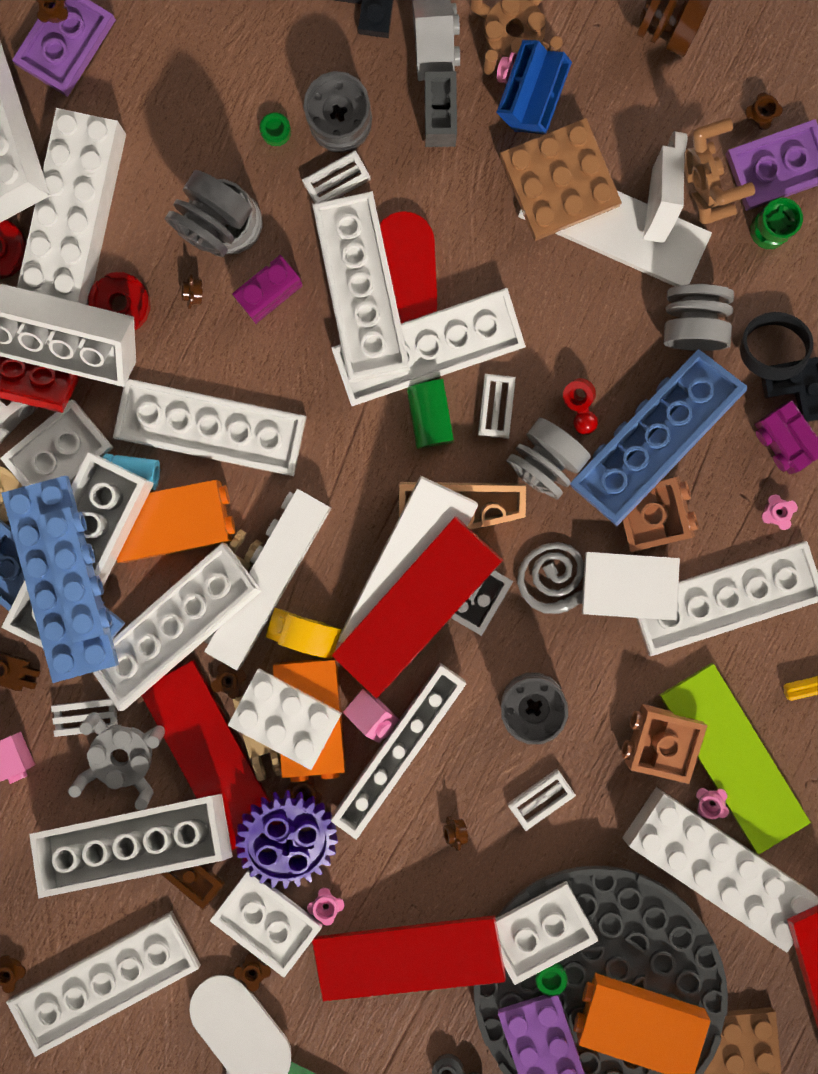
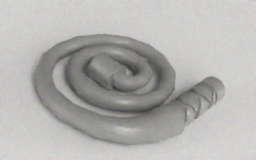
[517,542,584,614]

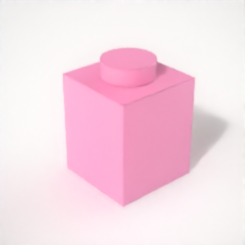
[343,689,400,743]
[0,732,35,784]

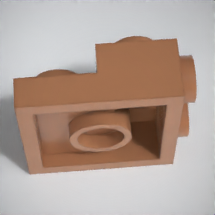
[623,476,699,552]
[622,704,707,784]

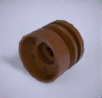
[636,0,712,57]

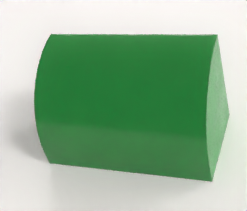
[406,379,454,449]

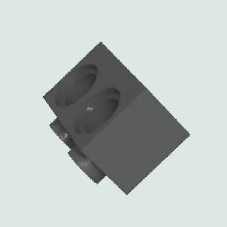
[425,71,457,147]

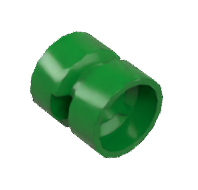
[750,198,803,249]

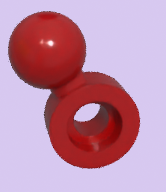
[563,378,598,435]

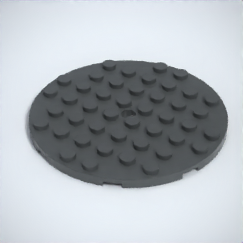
[474,866,728,1074]

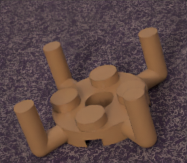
[470,0,563,75]
[684,118,755,225]

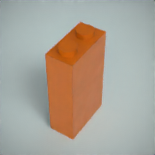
[117,480,236,563]
[273,658,346,782]
[573,973,711,1074]

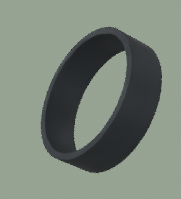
[740,312,814,380]

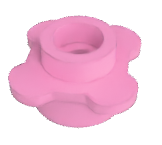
[497,52,517,84]
[761,494,798,530]
[696,788,729,819]
[307,888,344,926]

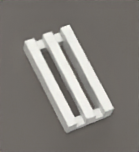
[302,150,371,204]
[478,374,516,439]
[51,699,118,737]
[507,769,576,831]

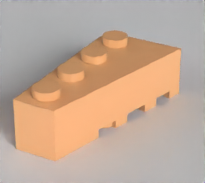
[399,482,526,529]

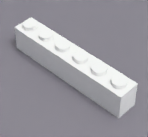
[204,489,332,670]
[331,663,466,840]

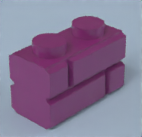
[232,255,303,324]
[754,400,818,474]

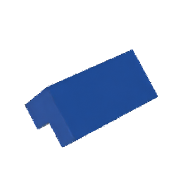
[496,40,572,134]

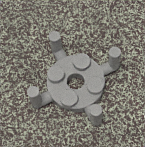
[68,712,165,811]

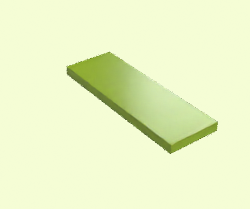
[659,663,811,855]

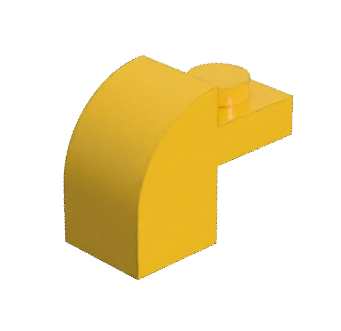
[265,608,342,659]

